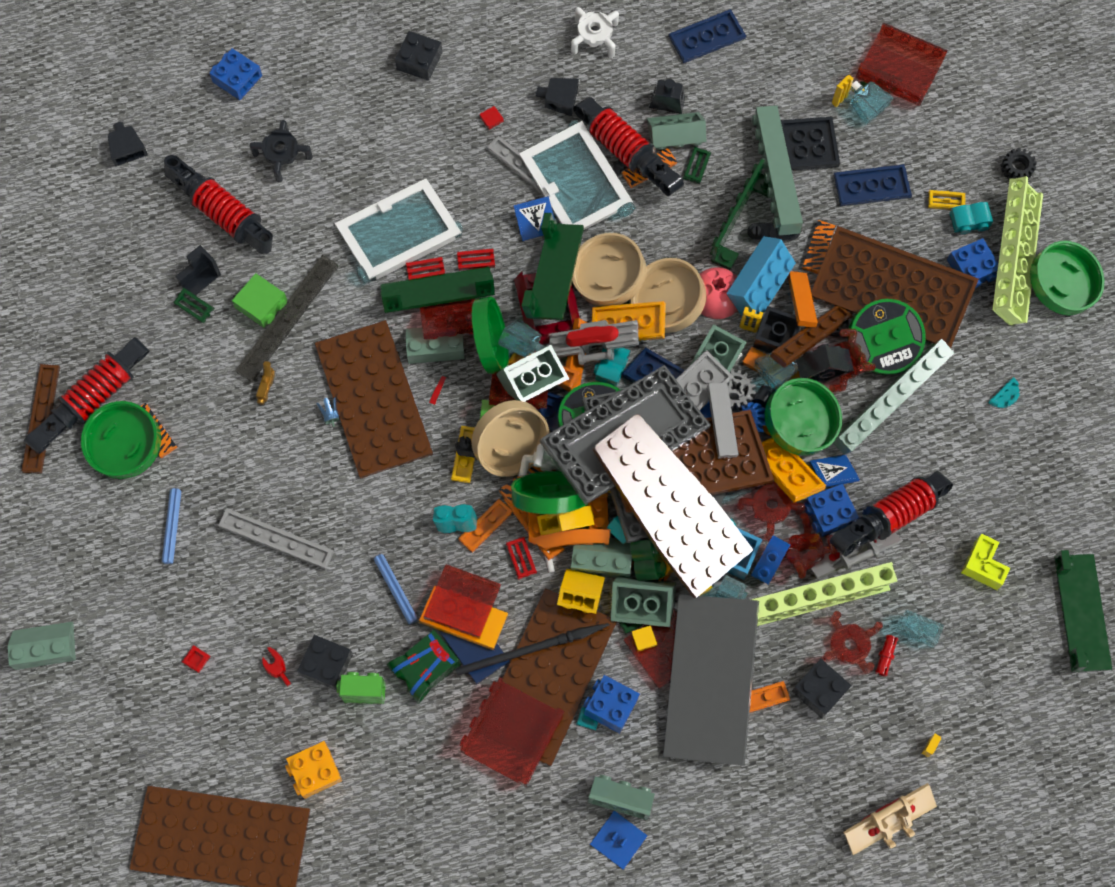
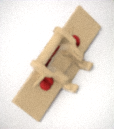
[844,783,937,855]

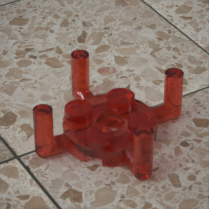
[813,329,876,392]
[737,481,805,541]
[768,513,838,579]
[821,611,883,674]

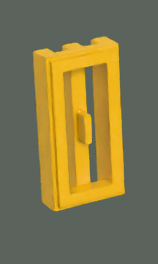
[832,75,854,107]
[928,190,965,210]
[739,307,763,333]

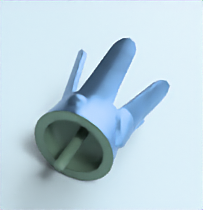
[316,398,339,427]

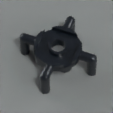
[249,120,313,182]

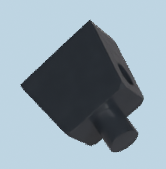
[536,78,579,116]
[649,79,685,114]
[108,122,148,167]

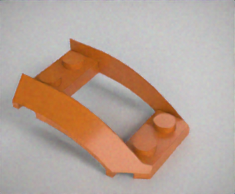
[527,492,610,550]

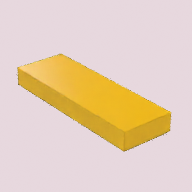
[451,425,475,483]

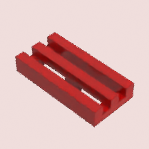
[457,249,495,271]
[406,257,445,280]
[506,537,537,580]

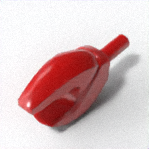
[262,647,291,687]

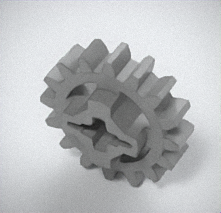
[727,369,756,410]

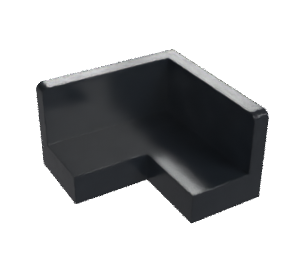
[175,245,221,295]

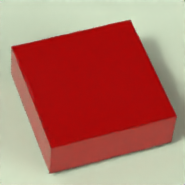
[479,106,504,130]
[182,645,211,673]

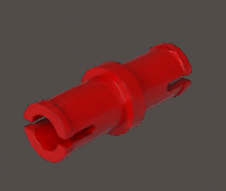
[875,635,898,677]

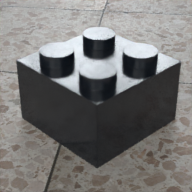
[395,31,442,81]
[753,306,800,353]
[796,344,854,384]
[297,635,353,691]
[792,659,852,719]

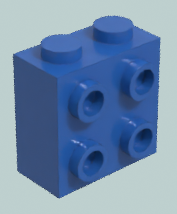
[209,48,262,100]
[947,238,998,288]
[804,484,859,537]
[583,675,640,734]

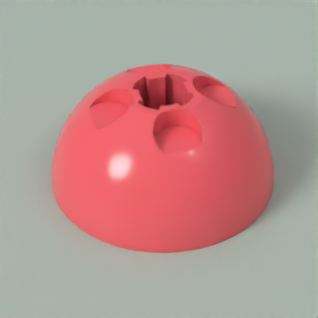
[699,267,738,319]

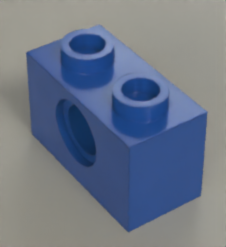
[751,535,790,585]

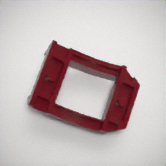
[514,271,580,346]

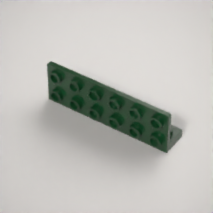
[710,159,768,271]
[522,213,584,320]
[380,267,495,313]
[1054,550,1112,672]

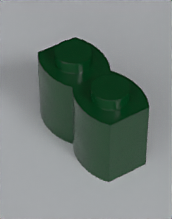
[630,538,666,581]

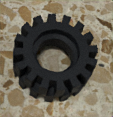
[1001,148,1037,180]

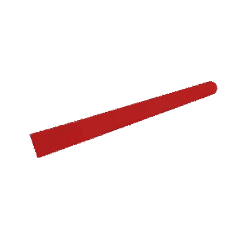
[429,376,446,405]

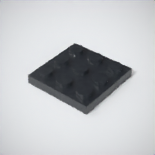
[781,116,840,171]

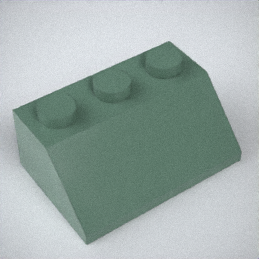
[647,112,707,150]
[406,324,465,364]
[690,324,747,372]
[497,345,569,402]
[571,538,633,578]
[611,577,676,627]
[8,621,76,670]
[588,775,655,820]

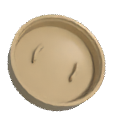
[572,233,646,306]
[630,258,706,333]
[472,400,549,477]

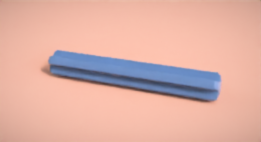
[162,488,181,564]
[374,554,418,625]

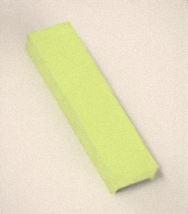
[992,176,1043,325]
[752,562,898,626]

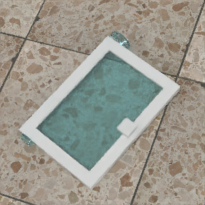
[519,120,636,230]
[335,179,463,284]

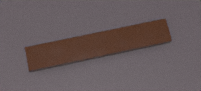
[770,305,852,368]
[21,364,60,474]

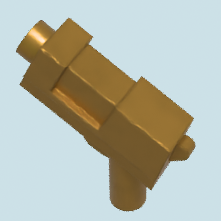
[256,361,275,405]

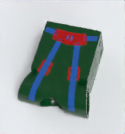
[387,630,461,704]

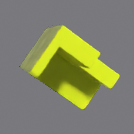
[961,534,1010,590]

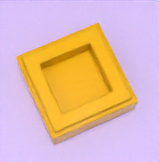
[632,626,657,652]
[922,733,941,757]

